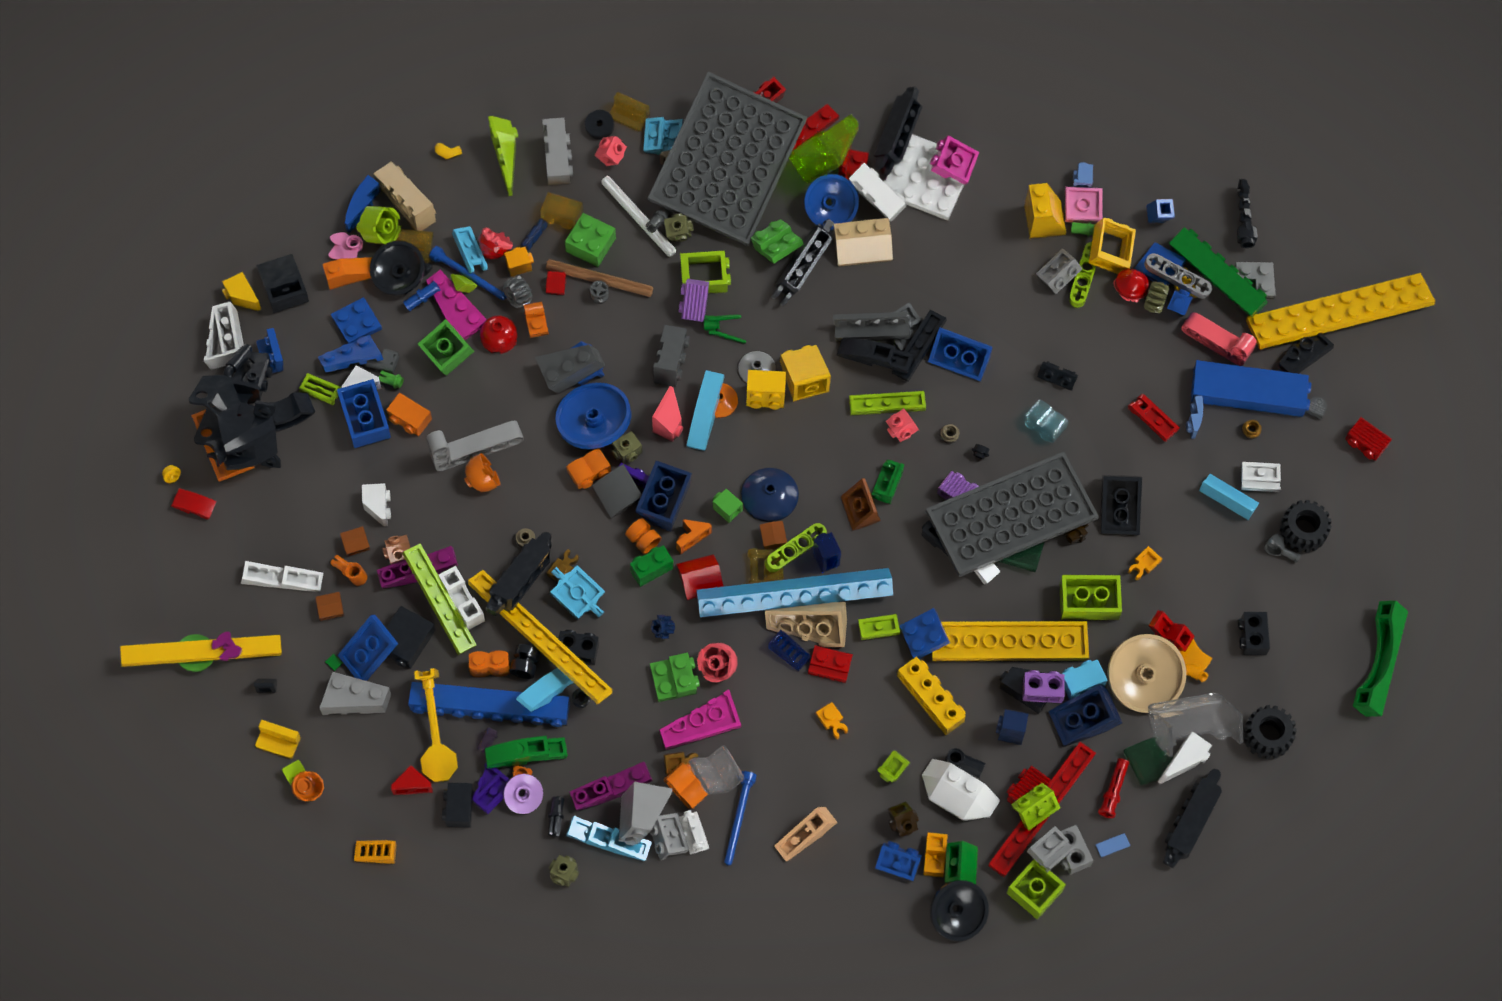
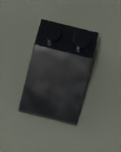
[1101,475,1142,535]

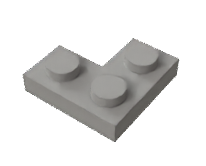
[1235,262,1276,299]

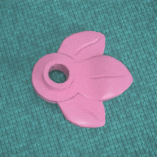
[328,232,363,260]

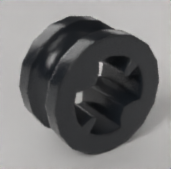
[572,688,590,708]

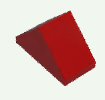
[391,765,433,795]

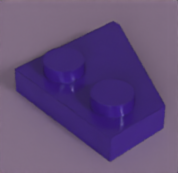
[472,763,510,814]

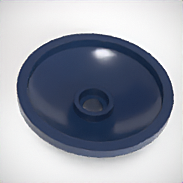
[741,468,799,522]

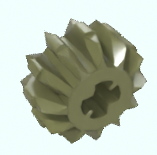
[1144,281,1169,313]

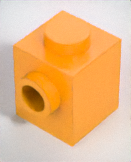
[504,247,534,277]

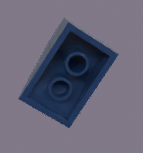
[1048,684,1122,746]

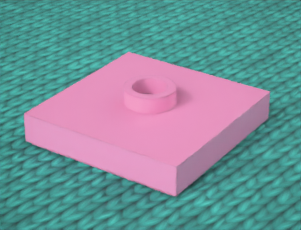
[1065,187,1103,224]

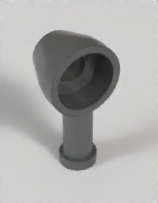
[1264,534,1301,563]

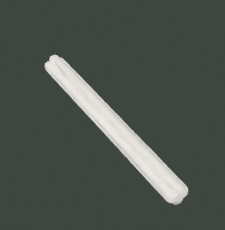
[601,176,676,257]

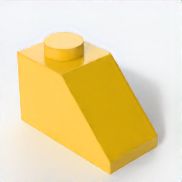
[222,272,261,311]

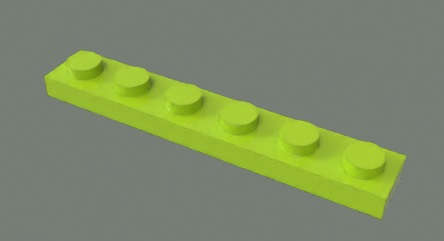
[402,543,477,655]

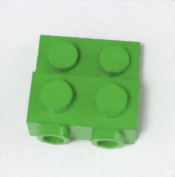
[751,219,804,264]
[650,653,700,702]

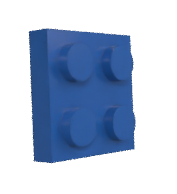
[331,297,382,344]
[899,608,950,659]

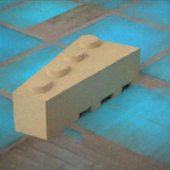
[373,161,436,233]

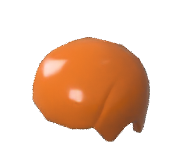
[291,771,324,801]

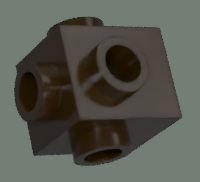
[888,801,919,837]

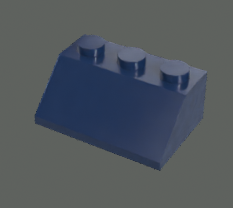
[635,461,692,532]

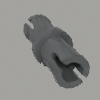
[646,207,673,233]

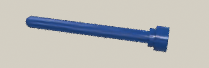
[429,246,506,300]
[725,771,757,865]

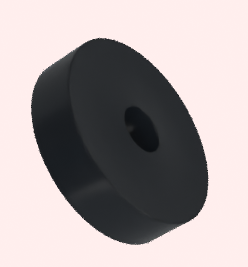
[585,110,615,139]

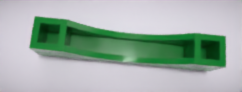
[1353,600,1408,717]

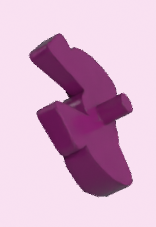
[212,631,242,661]

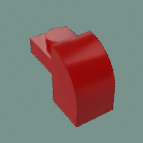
[1148,610,1195,652]

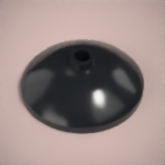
[370,241,425,295]
[930,880,989,941]

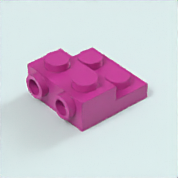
[930,135,979,185]

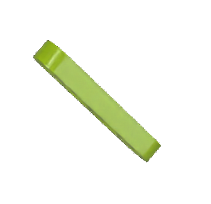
[1069,242,1096,308]
[765,523,827,572]

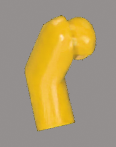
[435,143,462,159]

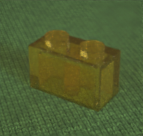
[541,192,583,229]

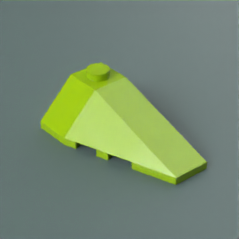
[488,116,518,196]

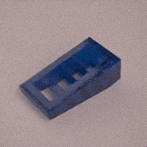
[769,630,811,671]

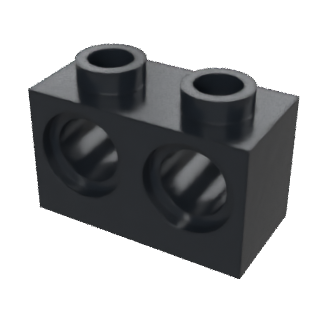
[1238,612,1270,655]
[558,630,599,665]

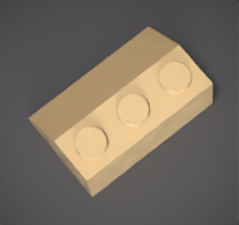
[833,218,893,267]

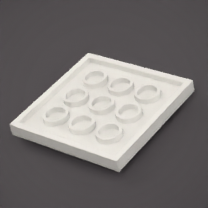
[886,134,964,221]

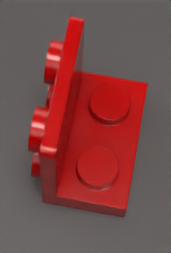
[838,135,869,181]

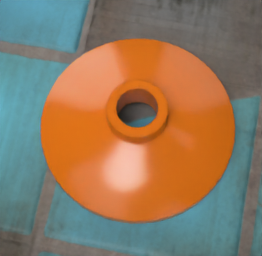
[715,383,738,418]

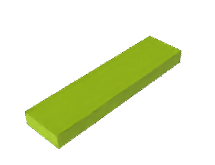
[849,391,926,415]

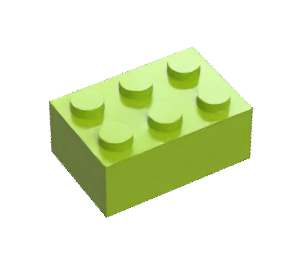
[1059,575,1122,620]

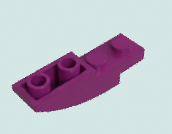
[377,546,458,588]
[570,762,653,810]

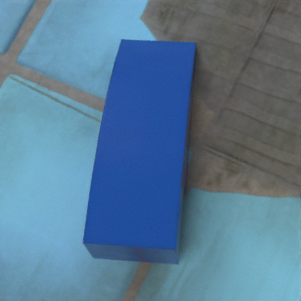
[345,175,381,234]

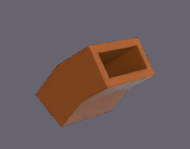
[760,521,787,551]
[340,526,370,557]
[316,592,344,621]

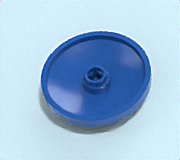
[555,383,632,449]

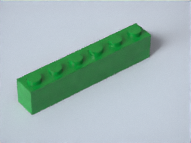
[1169,227,1268,317]

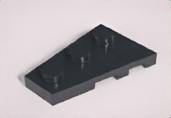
[1279,333,1334,374]

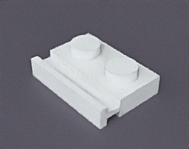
[1241,462,1281,492]

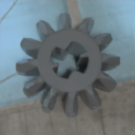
[503,276,533,309]

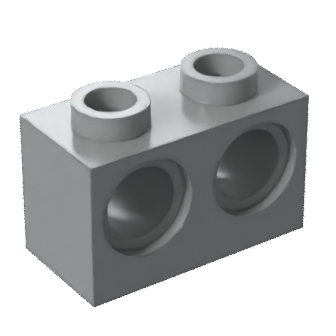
[1060,825,1094,875]

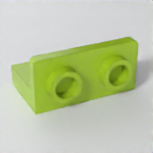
[1012,783,1060,830]

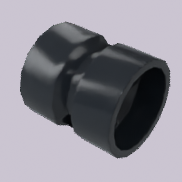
[509,644,541,679]

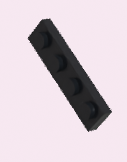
[892,310,947,382]

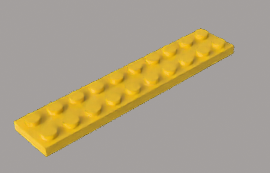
[1246,273,1435,349]

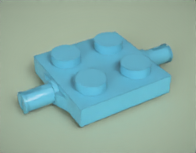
[550,565,605,620]

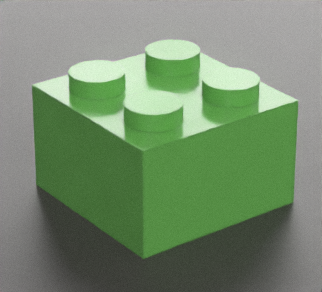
[565,213,616,267]
[418,319,474,376]

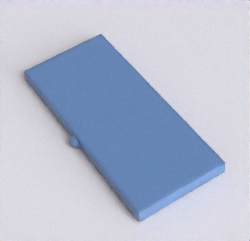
[1095,833,1130,858]

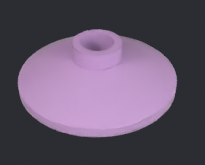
[504,774,543,814]

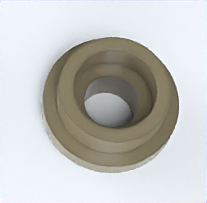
[941,424,960,443]
[516,528,535,547]

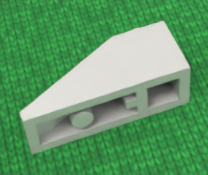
[1158,731,1212,784]

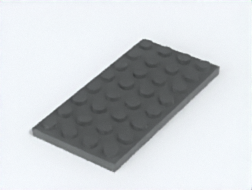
[925,452,1099,577]

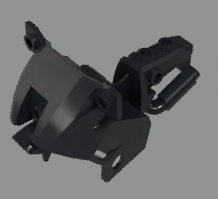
[189,344,281,470]

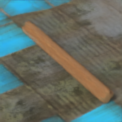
[546,259,653,297]

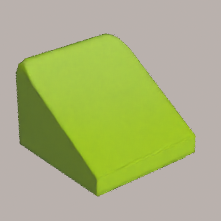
[451,274,477,293]
[282,760,305,786]

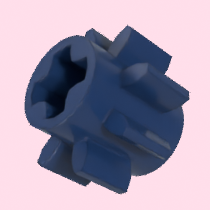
[651,615,675,639]

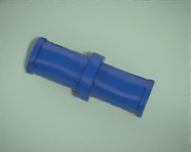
[403,281,441,311]

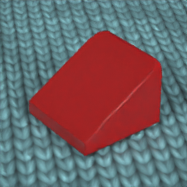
[546,271,566,295]

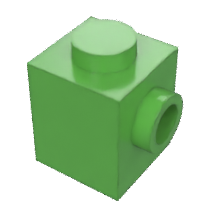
[713,489,743,523]

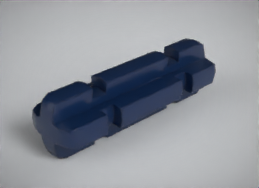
[521,218,548,251]

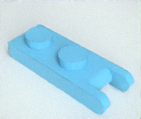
[452,227,488,273]

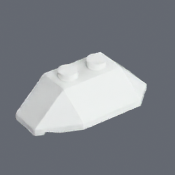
[922,759,1000,821]

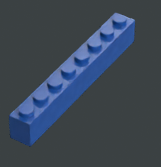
[408,682,570,727]

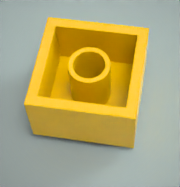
[746,370,786,410]

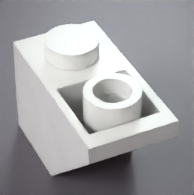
[362,483,391,526]

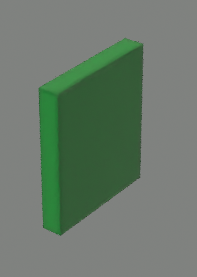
[325,654,343,671]

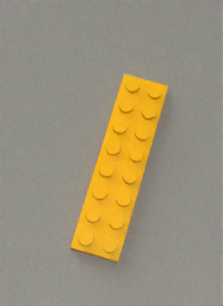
[932,621,1089,661]

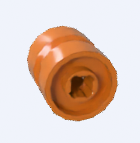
[625,518,662,555]

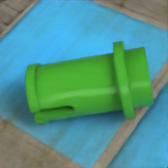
[1071,222,1094,237]
[379,370,404,389]

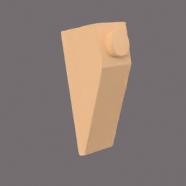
[774,807,838,861]

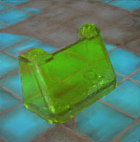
[789,114,859,183]

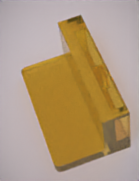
[610,92,650,132]

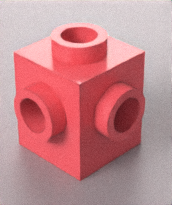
[595,136,627,166]
[886,408,919,443]

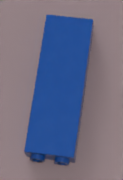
[1190,360,1311,417]

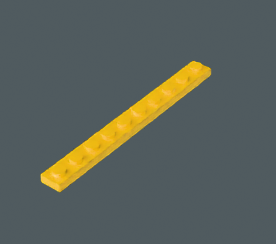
[468,570,612,705]

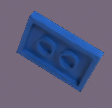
[338,615,398,681]

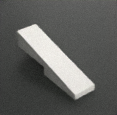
[241,561,323,592]

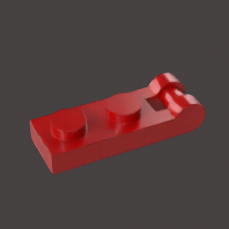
[1128,394,1180,442]

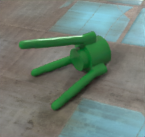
[704,314,746,344]

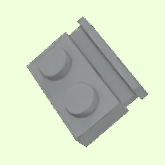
[1027,826,1075,873]

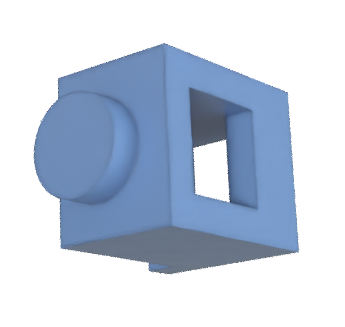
[1072,162,1093,188]

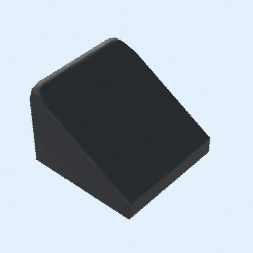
[254,678,277,693]

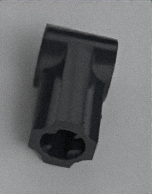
[944,748,985,780]

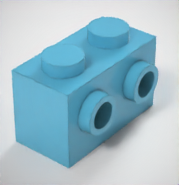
[1062,659,1108,700]

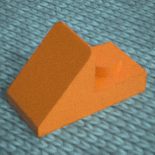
[676,520,712,554]

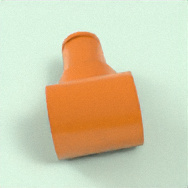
[331,555,368,586]

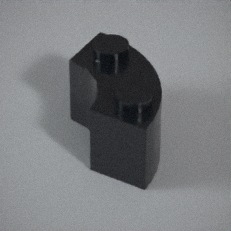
[269,392,315,431]

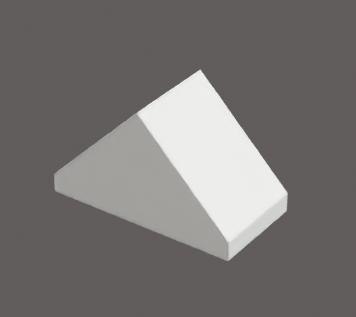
[342,366,381,390]

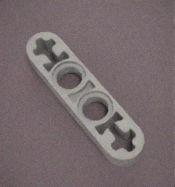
[1144,253,1212,299]

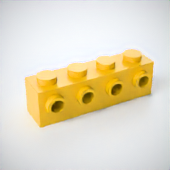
[897,656,966,735]

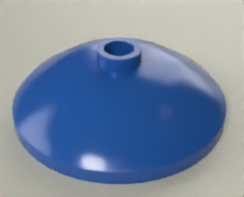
[804,174,859,230]

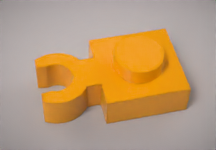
[1128,546,1162,580]
[816,702,848,739]

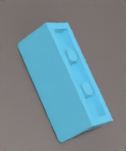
[1199,474,1259,520]

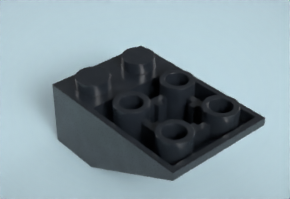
[257,254,309,313]

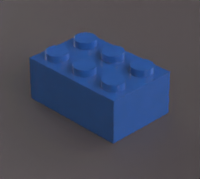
[337,379,391,448]

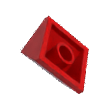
[676,554,724,600]

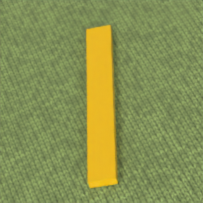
[120,635,282,667]

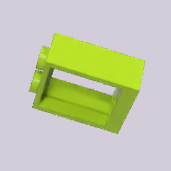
[680,251,731,293]

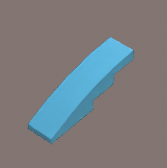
[687,370,724,451]
[516,668,574,711]
[566,816,652,861]

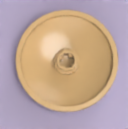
[1107,634,1186,713]

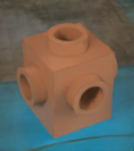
[382,535,410,564]

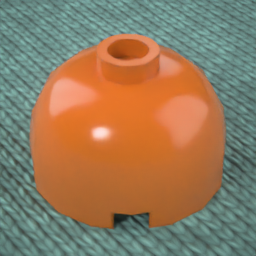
[464,453,501,492]

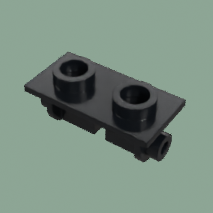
[1037,361,1078,391]

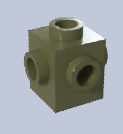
[664,214,694,242]
[612,431,642,464]
[549,855,579,888]

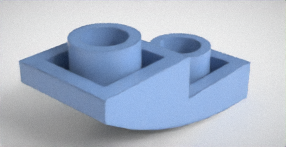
[1186,396,1203,439]

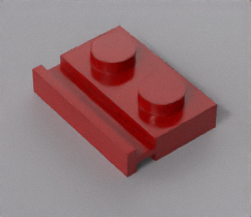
[808,646,853,683]

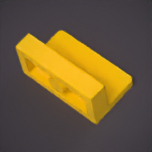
[255,720,301,759]

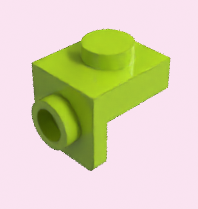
[877,750,910,782]

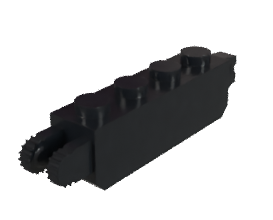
[874,86,922,176]
[771,218,834,306]
[486,532,552,616]
[1163,768,1222,868]

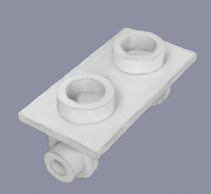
[679,810,709,855]

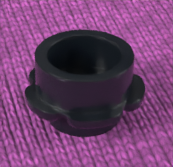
[971,444,990,459]

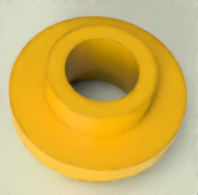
[162,465,181,483]

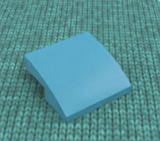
[643,117,684,154]

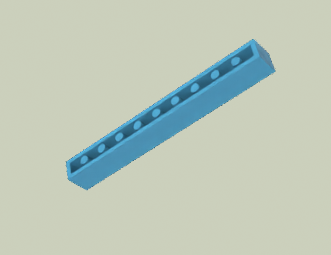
[696,568,893,617]

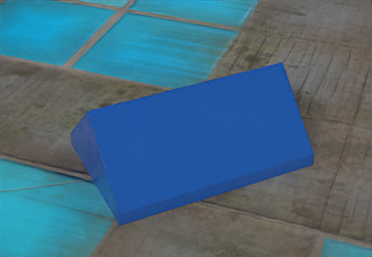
[928,327,993,381]

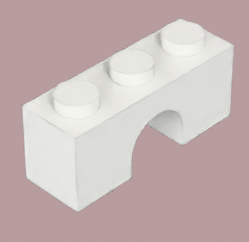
[439,566,485,630]

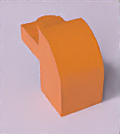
[523,301,549,338]

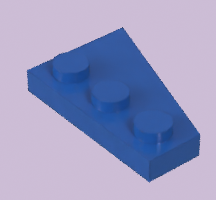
[318,334,383,372]

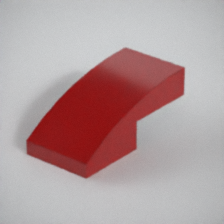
[171,488,217,520]

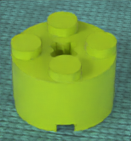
[357,206,401,244]

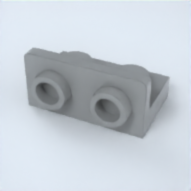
[1036,248,1082,294]
[650,813,689,860]

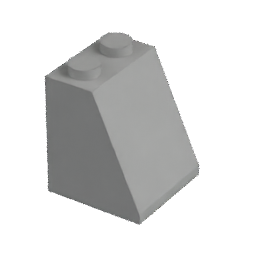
[619,782,672,845]

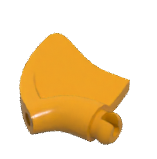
[1180,639,1212,682]

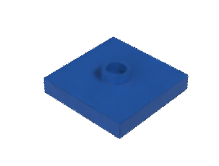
[1134,242,1186,286]

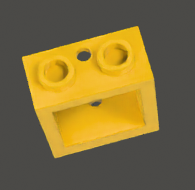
[1089,218,1136,274]

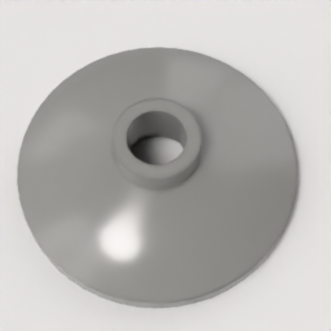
[738,351,776,383]

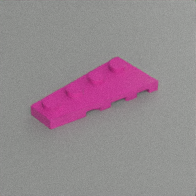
[426,270,487,340]
[660,690,741,750]

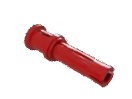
[1098,758,1129,819]

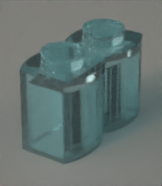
[1024,399,1069,443]

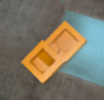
[923,832,947,877]

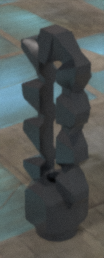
[1237,179,1257,248]

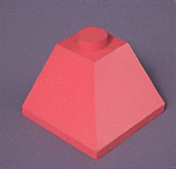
[652,386,683,442]

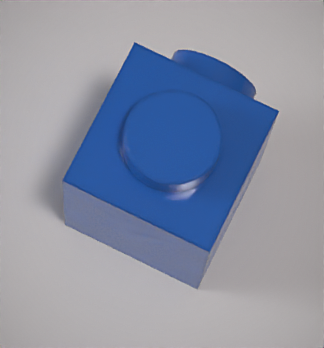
[1146,199,1175,223]
[1167,288,1193,315]

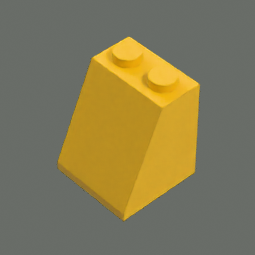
[1024,183,1066,238]
[780,345,831,402]

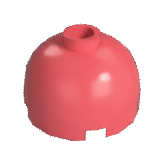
[697,643,737,682]

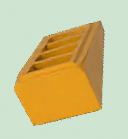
[354,840,397,864]

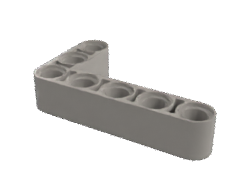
[426,421,524,471]

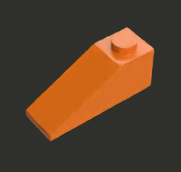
[322,257,373,290]

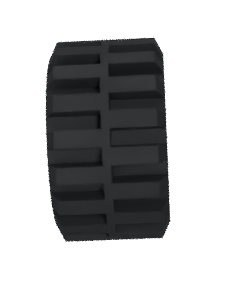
[1279,500,1332,553]
[1243,705,1297,760]

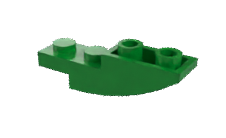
[484,736,568,768]

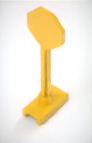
[414,668,458,782]

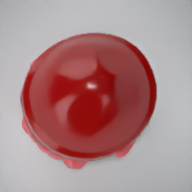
[478,228,513,259]
[1113,269,1149,303]

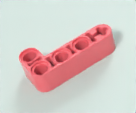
[1181,312,1256,366]

